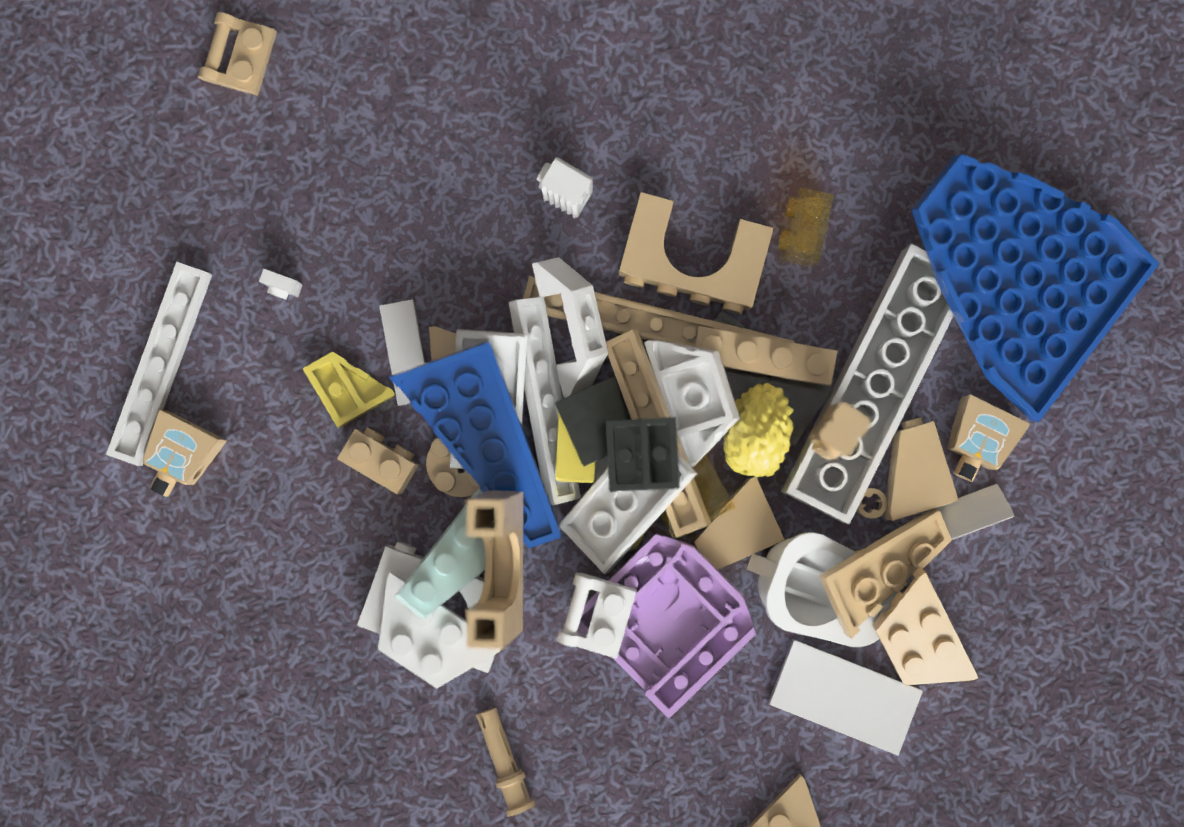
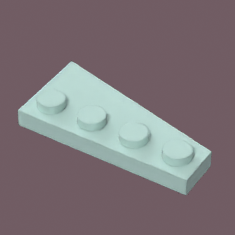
[395,488,485,618]

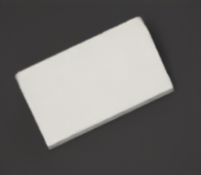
[934,484,1015,540]

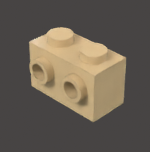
[337,427,420,494]

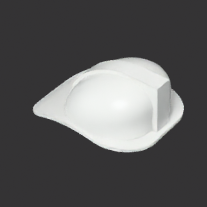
[747,532,897,647]

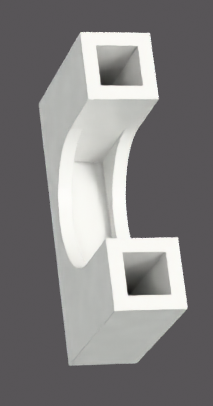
[357,541,495,673]

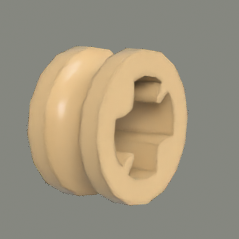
[856,488,887,519]

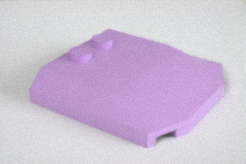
[578,533,756,719]

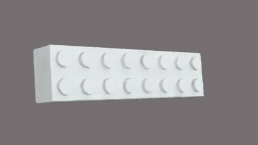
[781,244,954,524]

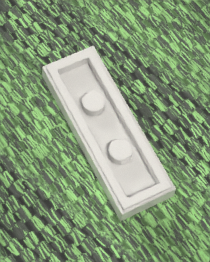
[379,299,426,406]

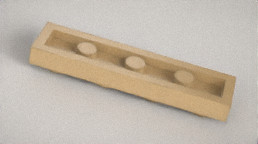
[695,326,837,386]

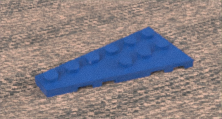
[389,340,562,548]

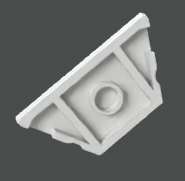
[644,340,740,467]
[378,572,501,688]

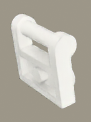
[557,573,637,659]

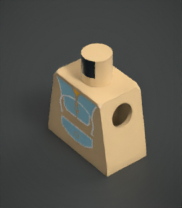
[947,395,1030,482]
[143,410,227,497]

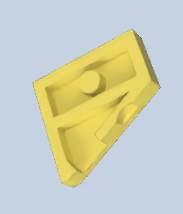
[303,352,395,429]

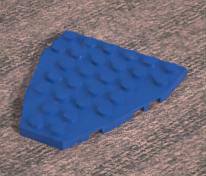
[911,154,1159,422]

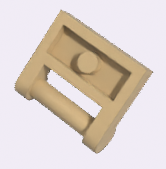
[198,12,277,96]

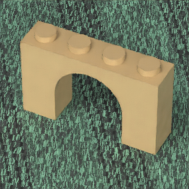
[619,192,774,314]
[467,491,523,649]

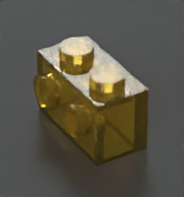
[778,187,834,268]

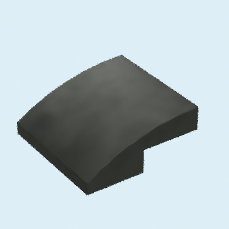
[555,376,632,467]
[606,417,680,492]

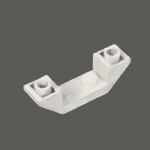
[532,257,608,398]

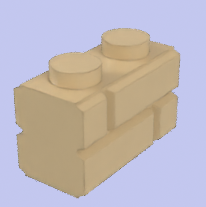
[808,402,872,460]

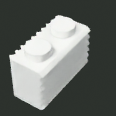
[537,157,593,218]

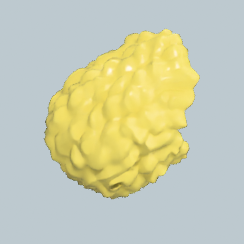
[723,383,794,478]

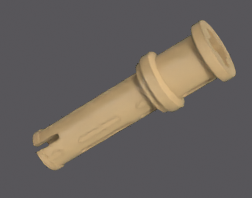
[476,707,536,817]

